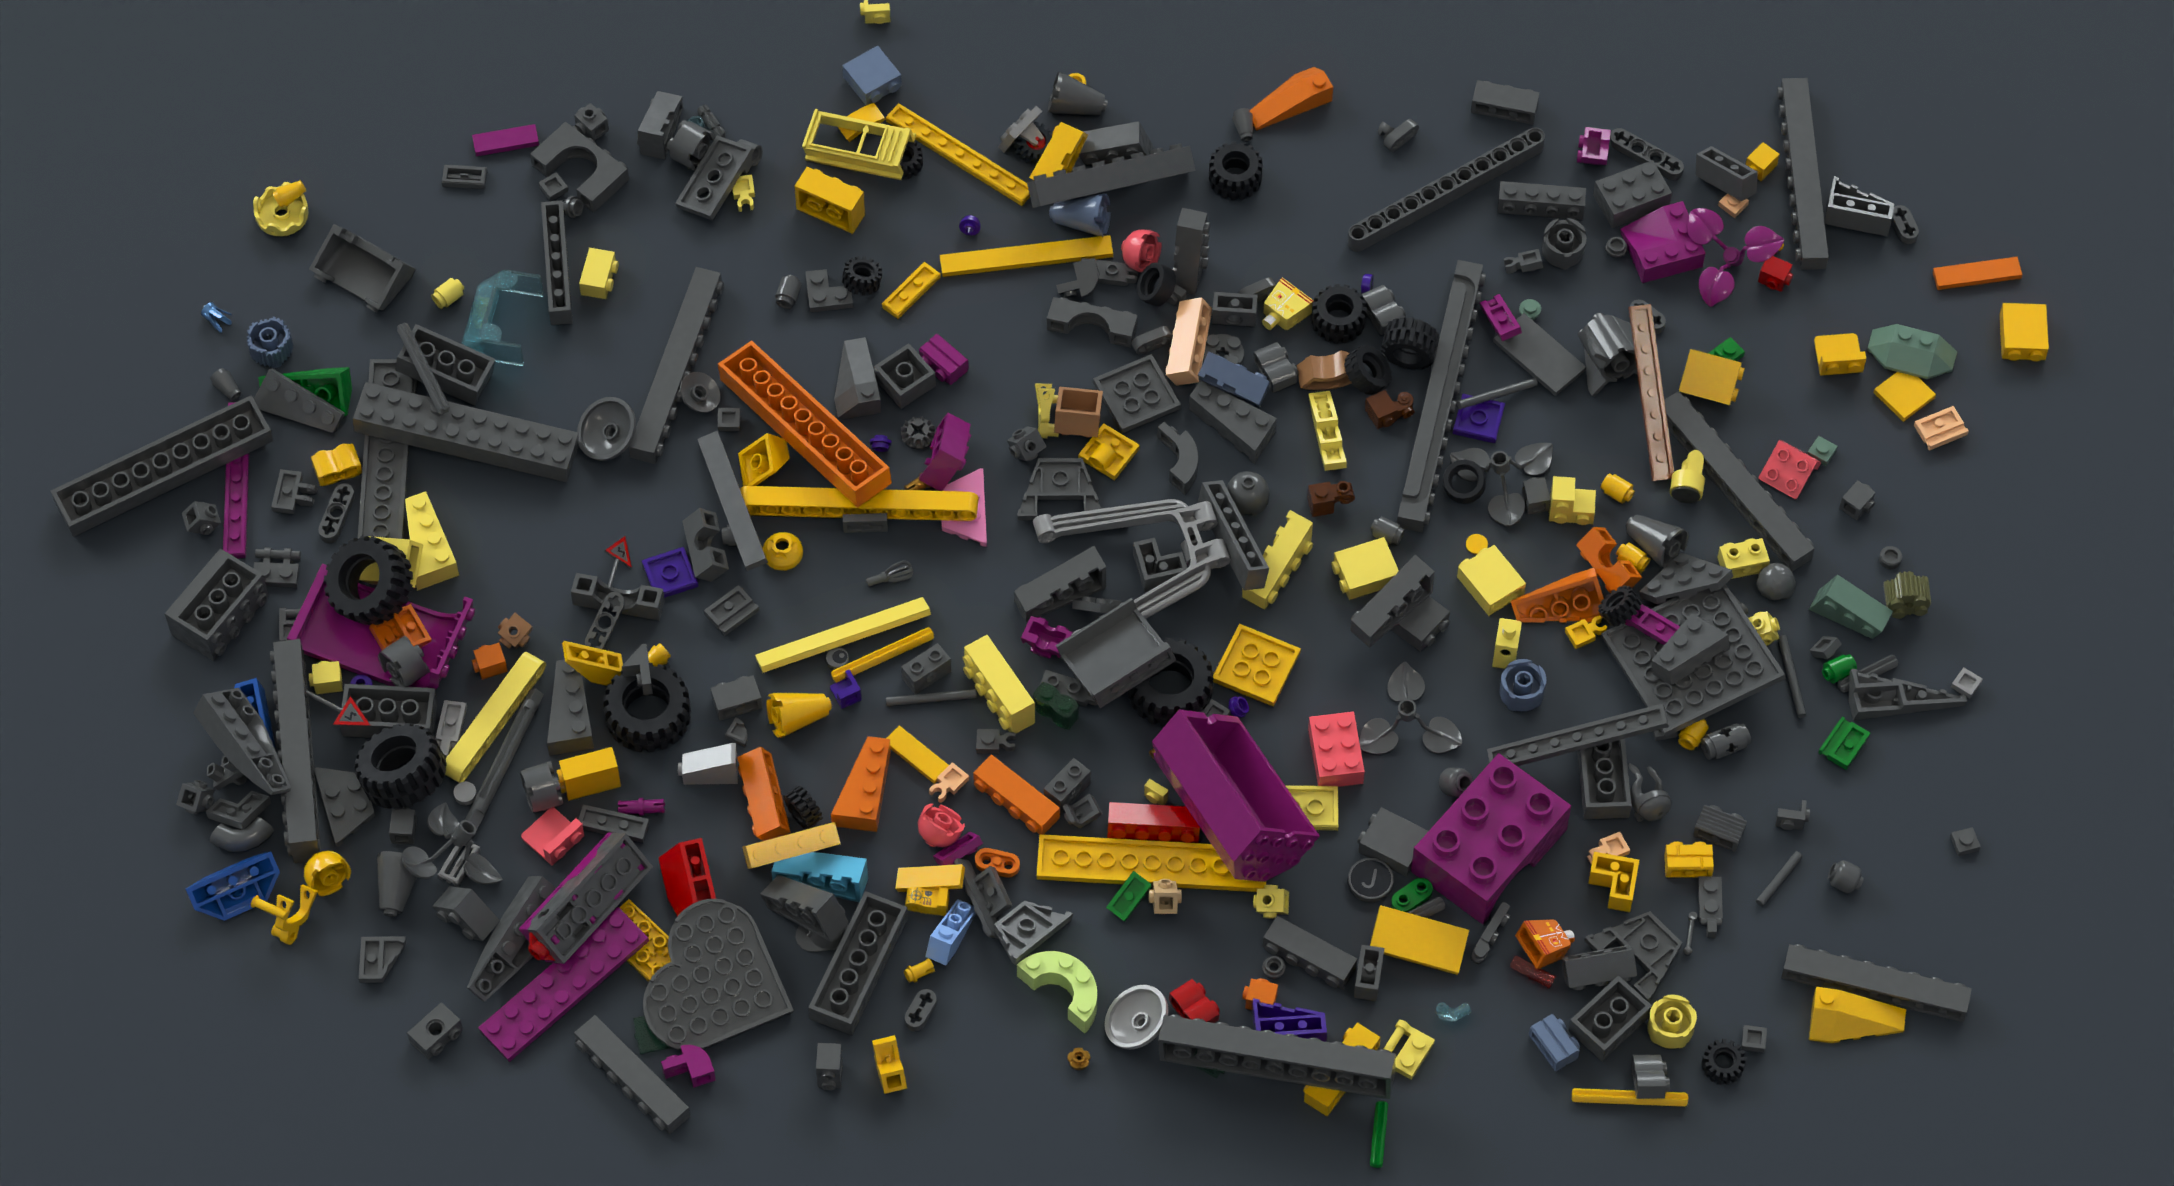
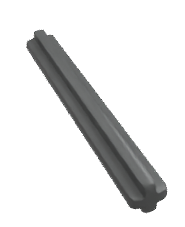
[397,323,450,414]

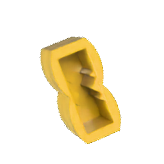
[311,444,362,486]

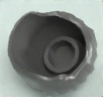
[1756,563,1796,601]

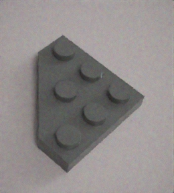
[1639,552,1734,604]

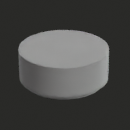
[453,781,477,805]

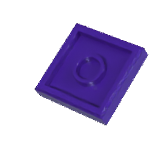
[1453,394,1505,443]
[642,547,699,598]

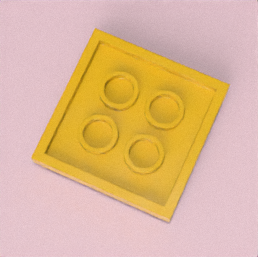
[1213,623,1301,707]

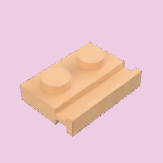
[1914,406,1969,451]

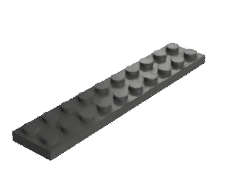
[358,359,413,539]

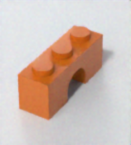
[1576,527,1642,593]

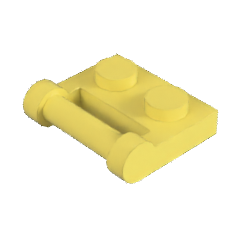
[1383,1019,1435,1080]

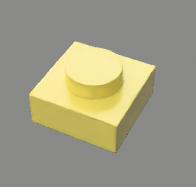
[1144,779,1168,805]

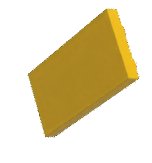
[619,899,671,982]
[1370,905,1469,975]

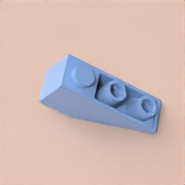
[925,899,976,965]

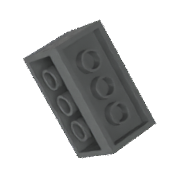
[165,548,269,661]

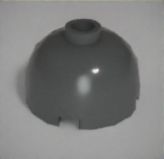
[1227,471,1270,516]

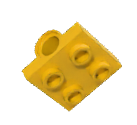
[1078,423,1140,481]

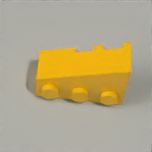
[1029,122,1088,180]

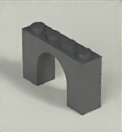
[530,122,629,213]

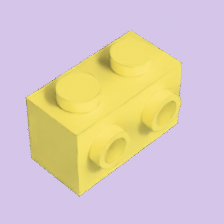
[1717,538,1770,579]

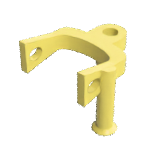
[1035,383,1059,439]

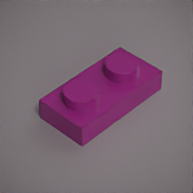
[933,831,983,865]

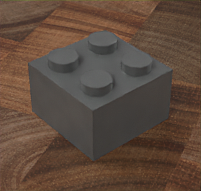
[874,343,936,409]

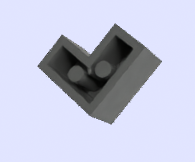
[1133,538,1187,593]
[432,886,500,941]

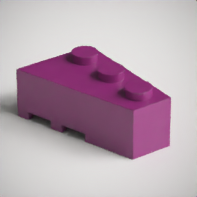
[919,413,971,491]

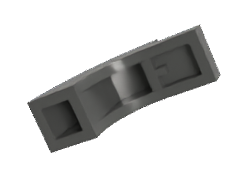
[1158,422,1198,495]

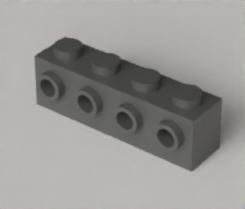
[1497,181,1586,220]

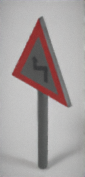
[604,536,632,590]
[305,690,371,726]

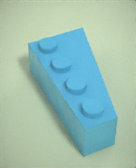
[771,852,868,902]

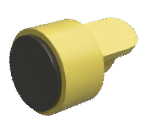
[1670,450,1705,503]

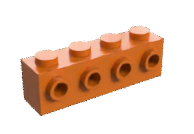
[737,746,791,841]
[973,754,1060,835]

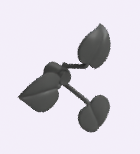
[1450,443,1553,527]
[1359,661,1462,755]
[402,802,503,885]

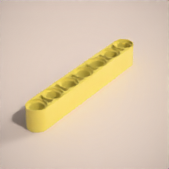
[445,652,546,783]

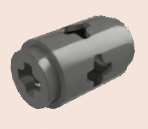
[1700,723,1751,760]

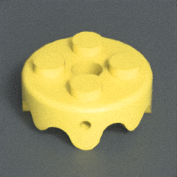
[253,182,309,237]

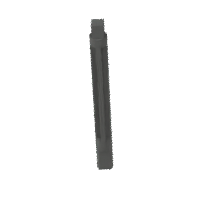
[465,688,544,838]

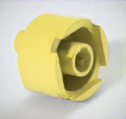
[1647,995,1697,1049]

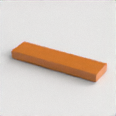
[1932,257,2023,290]

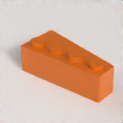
[831,736,891,832]

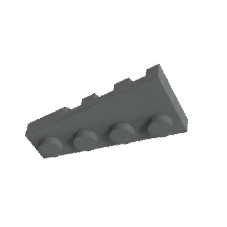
[254,368,345,433]

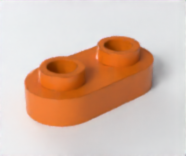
[975,848,1020,877]

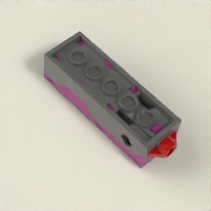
[519,833,653,964]

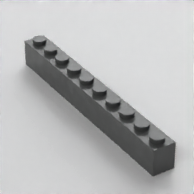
[1777,78,1829,270]
[629,267,724,464]
[1664,391,1815,572]

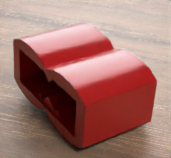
[1169,979,1220,1023]

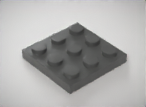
[1093,354,1181,433]

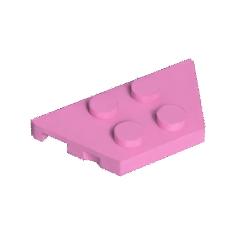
[941,468,987,547]

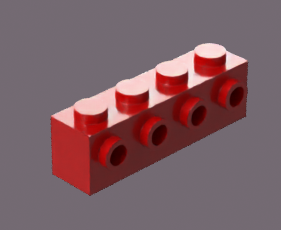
[1107,802,1200,843]

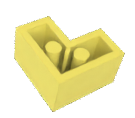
[1549,476,1596,525]

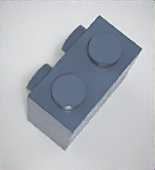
[842,46,902,106]

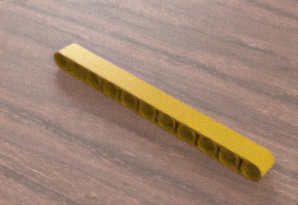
[740,486,979,521]

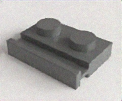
[704,585,759,637]

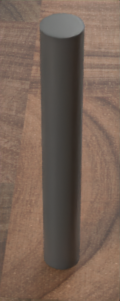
[1756,851,1803,906]

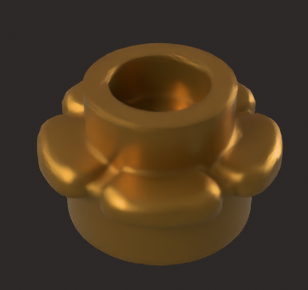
[1068,1048,1091,1070]

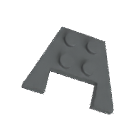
[1017,458,1102,520]
[1584,911,1682,1002]

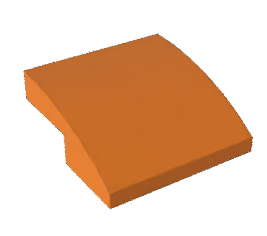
[369,604,432,650]

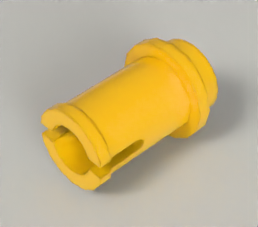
[904,958,935,983]

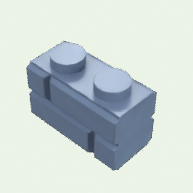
[1529,1014,1580,1071]

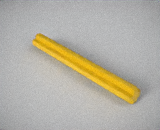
[831,627,934,683]
[1572,1088,1688,1106]

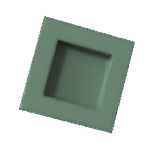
[1807,436,1838,466]

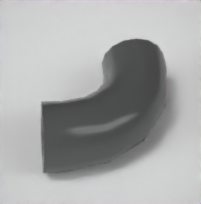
[210,817,274,852]

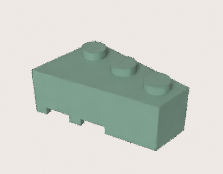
[1808,575,1893,639]

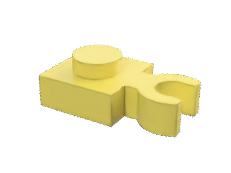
[732,175,755,212]

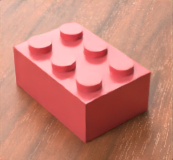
[1308,711,1365,787]

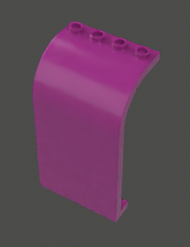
[287,564,475,690]

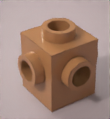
[498,613,533,649]

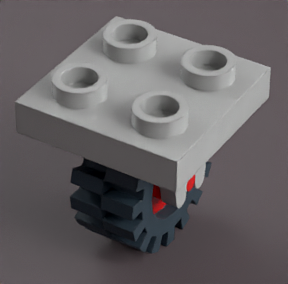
[998,106,1052,164]

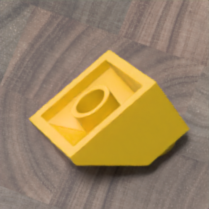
[738,433,790,487]

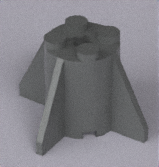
[1578,313,1637,397]

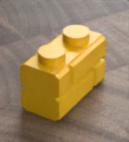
[1664,841,1714,877]

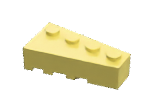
[1242,510,1313,610]

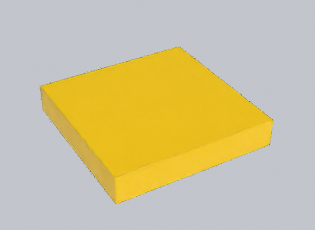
[1873,372,1936,422]

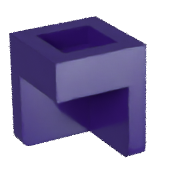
[830,669,862,709]

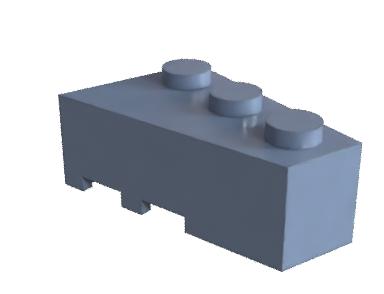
[1198,351,1270,409]

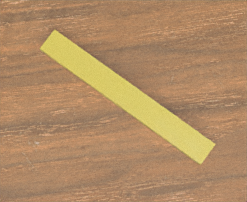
[755,597,931,673]

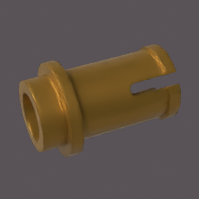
[904,473,931,490]

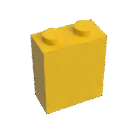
[1999,303,2049,361]
[1679,349,1745,405]
[556,747,621,801]

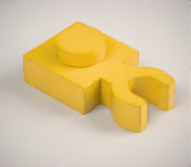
[1565,616,1607,649]

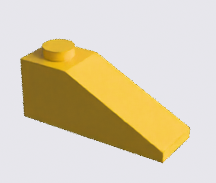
[562,641,623,686]

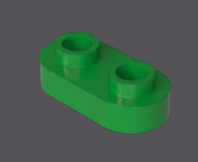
[1391,878,1433,912]

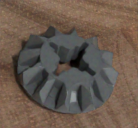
[901,416,936,448]

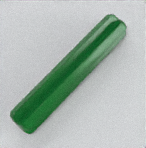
[1370,1101,1388,1168]

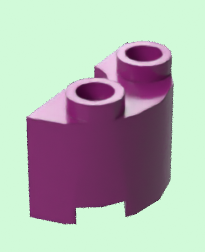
[1577,127,1611,166]
[1021,616,1072,658]

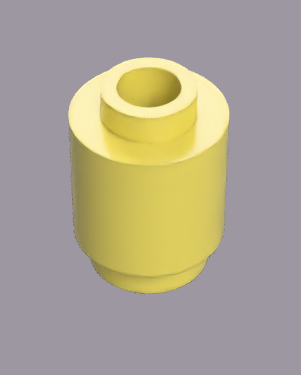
[431,278,464,309]

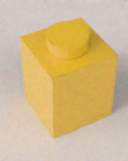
[1746,142,1780,181]

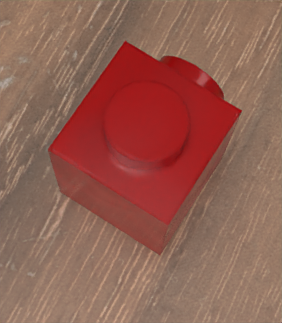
[1758,256,1794,292]

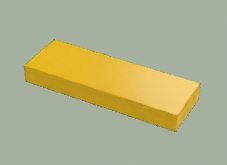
[882,262,941,319]
[886,725,949,784]
[895,864,965,892]

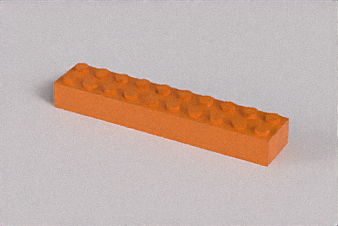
[718,340,892,508]

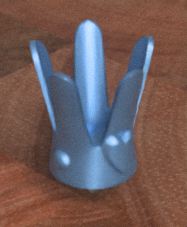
[201,302,232,333]

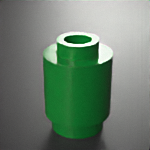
[1822,654,1857,684]

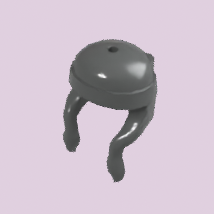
[1628,763,1672,822]

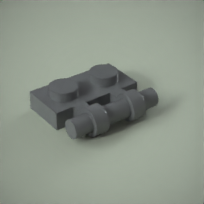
[253,547,301,588]

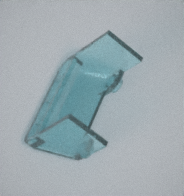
[461,270,544,366]

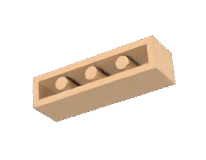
[1166,297,1212,386]

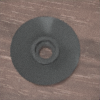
[680,372,720,413]

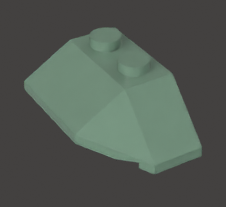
[1867,324,1957,379]

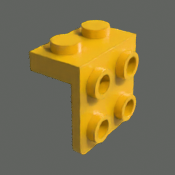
[1814,333,1866,376]

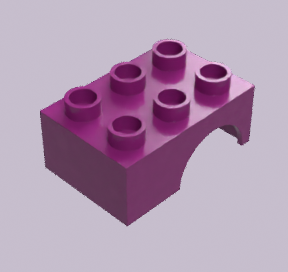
[1411,753,1571,925]

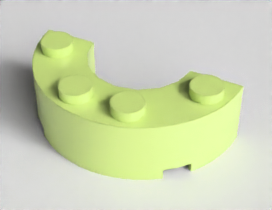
[1017,951,1097,1033]

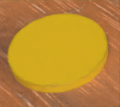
[1466,534,1488,554]

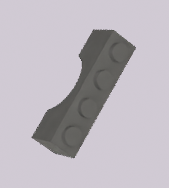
[1047,297,1137,348]
[571,573,665,621]

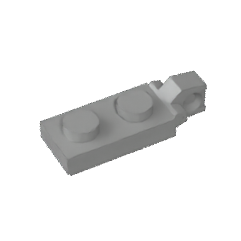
[435,700,467,759]

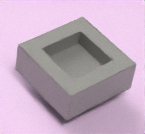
[1951,667,1983,699]

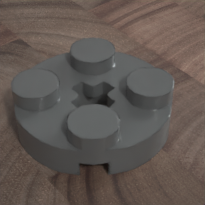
[1202,334,1244,365]

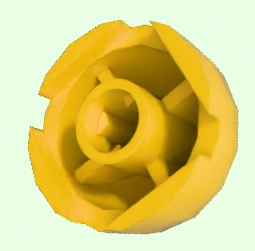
[304,851,351,896]

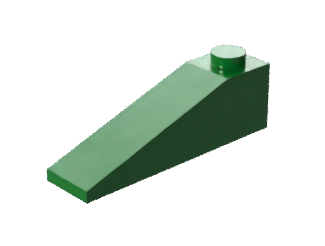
[258,367,352,416]

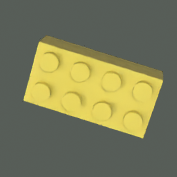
[963,635,1035,734]

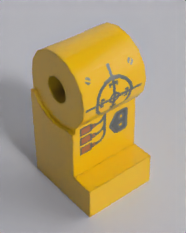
[905,886,950,916]

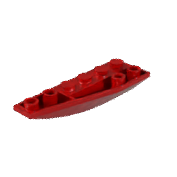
[658,838,716,917]

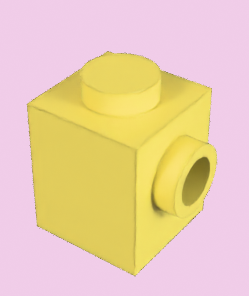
[309,661,343,694]

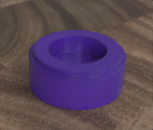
[1361,274,1374,294]

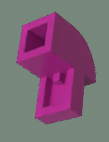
[661,1045,716,1088]

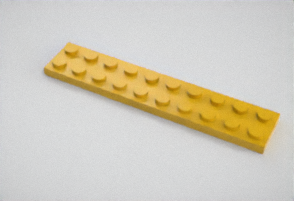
[1036,834,1266,892]

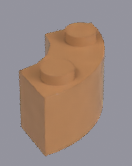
[1297,350,1352,390]

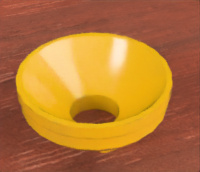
[763,532,803,570]

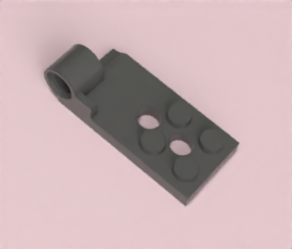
[675,135,763,221]

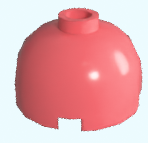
[1121,229,1162,273]
[918,804,965,847]

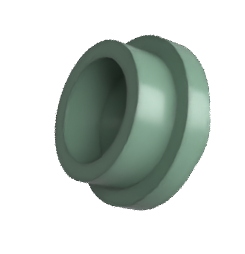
[1519,299,1541,320]

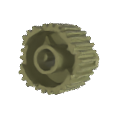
[1883,571,1931,619]

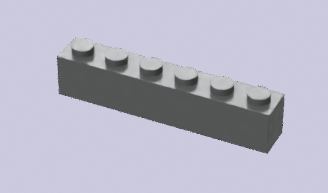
[541,200,573,325]
[1198,480,1269,590]
[574,1015,690,1135]

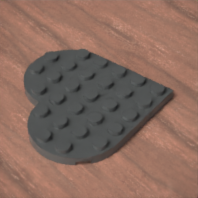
[643,899,794,1050]

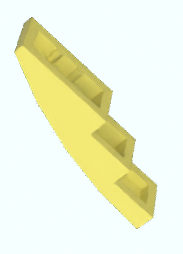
[1308,391,1347,471]

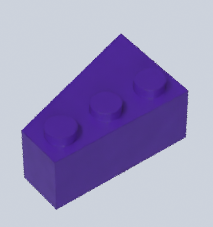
[1252,998,1327,1042]

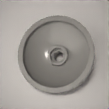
[1105,985,1168,1050]

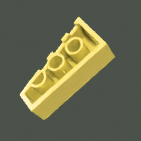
[405,491,459,591]

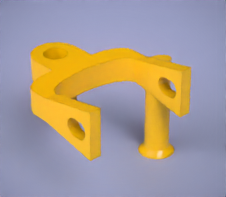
[251,884,318,945]

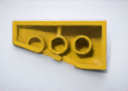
[1809,987,1906,1043]

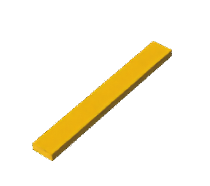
[886,103,1030,206]
[940,235,1113,277]

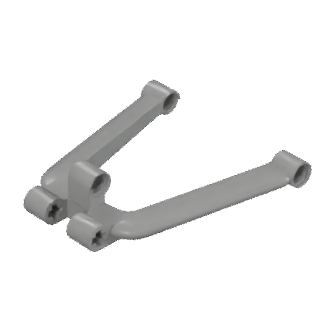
[1033,499,1231,635]

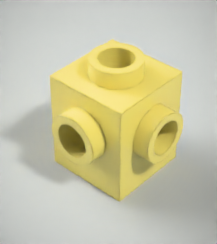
[1748,611,1780,645]
[1253,885,1289,918]

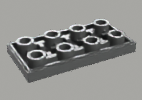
[1493,313,1586,396]

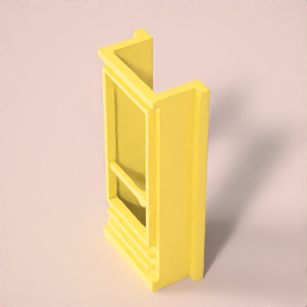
[802,109,916,180]

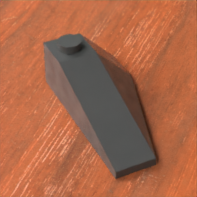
[834,337,881,420]

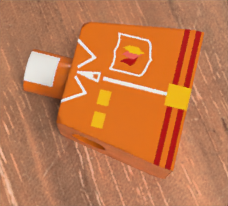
[1515,919,1575,969]

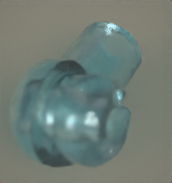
[1436,1002,1471,1022]

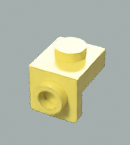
[860,0,890,24]

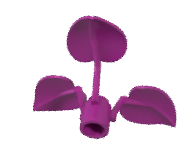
[1687,208,1785,307]

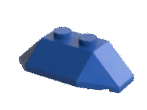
[185,851,280,921]

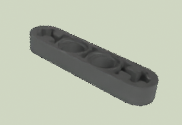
[1609,128,1684,180]

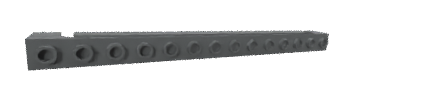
[1397,260,1486,532]

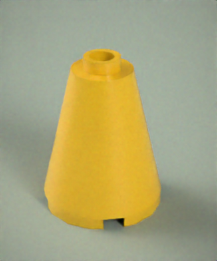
[766,693,832,738]

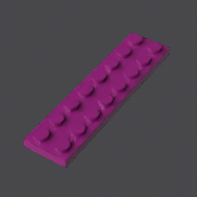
[478,907,649,1062]

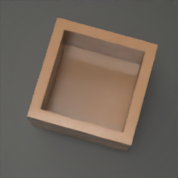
[1054,387,1103,437]

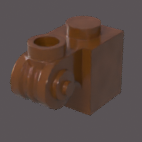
[1365,390,1415,430]
[1307,481,1355,517]

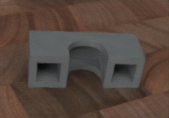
[682,508,729,582]

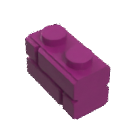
[919,334,969,385]

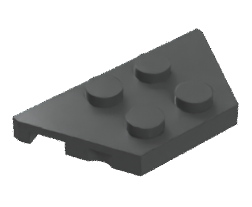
[314,767,375,847]
[994,901,1073,965]

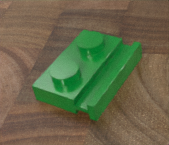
[1818,716,1870,770]

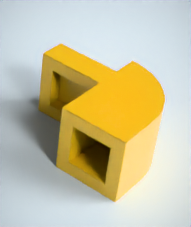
[872,1035,907,1094]

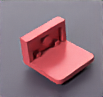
[521,808,585,866]

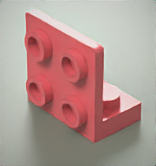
[1759,440,1822,499]

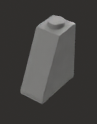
[678,743,738,785]

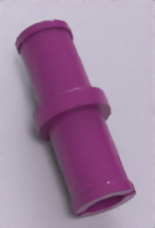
[618,798,665,816]

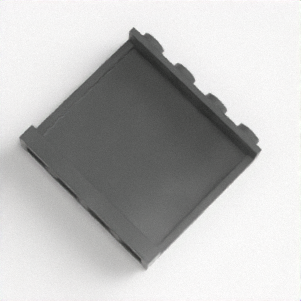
[1056,598,1176,708]

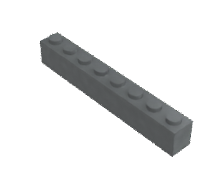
[1027,143,1196,208]
[1781,944,1972,1022]

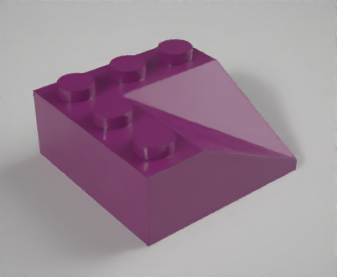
[1620,201,1706,283]

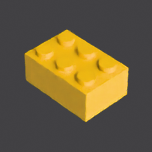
[795,167,865,234]

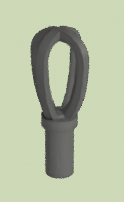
[866,560,913,587]

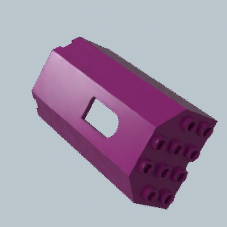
[1152,710,1320,882]

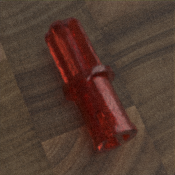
[1510,956,1556,989]

